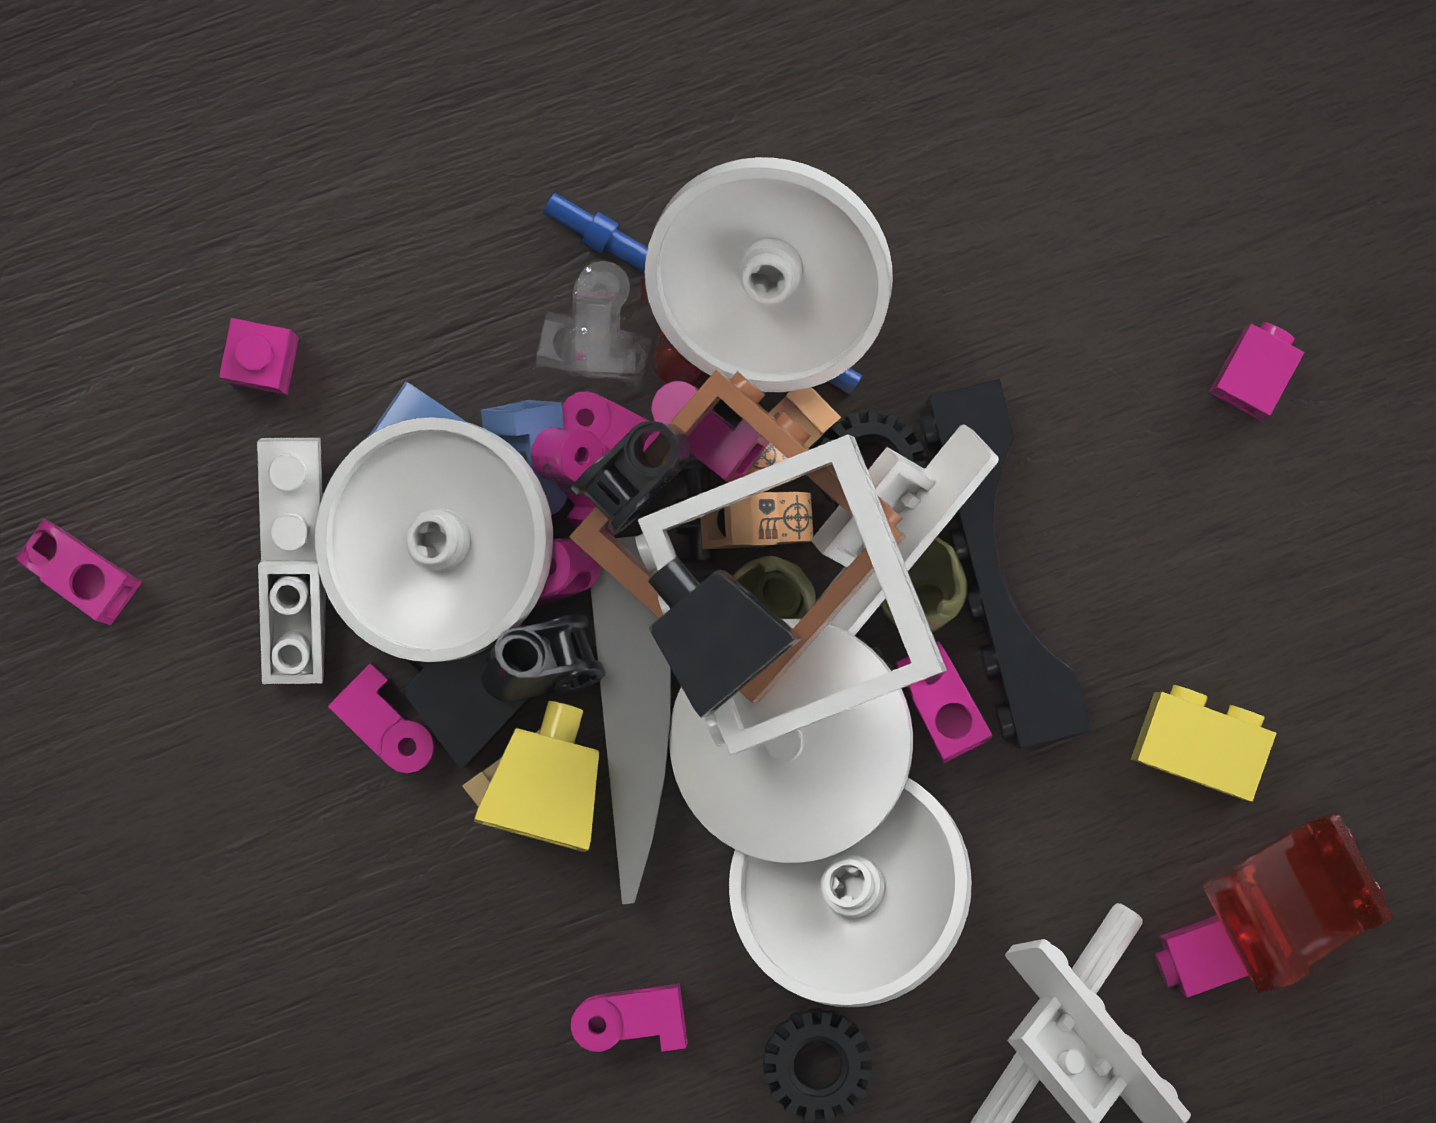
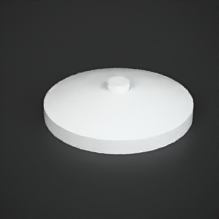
[645,157,893,392]
[315,417,553,662]
[669,619,913,863]
[729,777,972,1007]

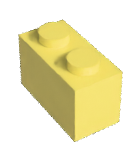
[1130,685,1276,802]

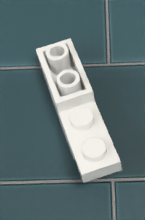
[257,438,326,684]

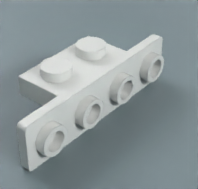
[811,425,998,636]
[1005,939,1191,1123]

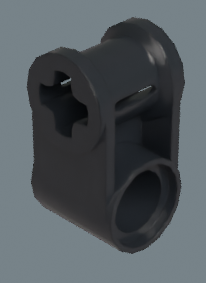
[571,421,690,535]
[480,614,606,702]

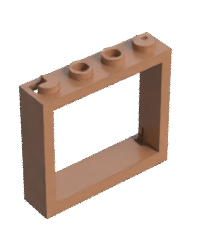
[569,370,907,703]

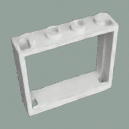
[635,434,947,755]

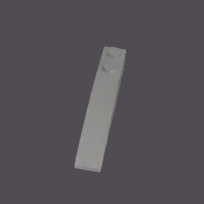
[591,536,671,904]

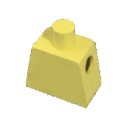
[473,701,599,852]

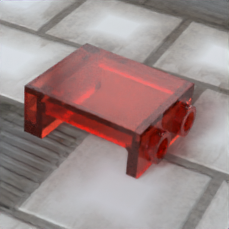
[1201,812,1393,993]

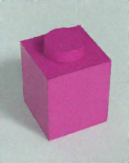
[219,318,299,396]
[1208,322,1305,421]
[1155,912,1256,998]

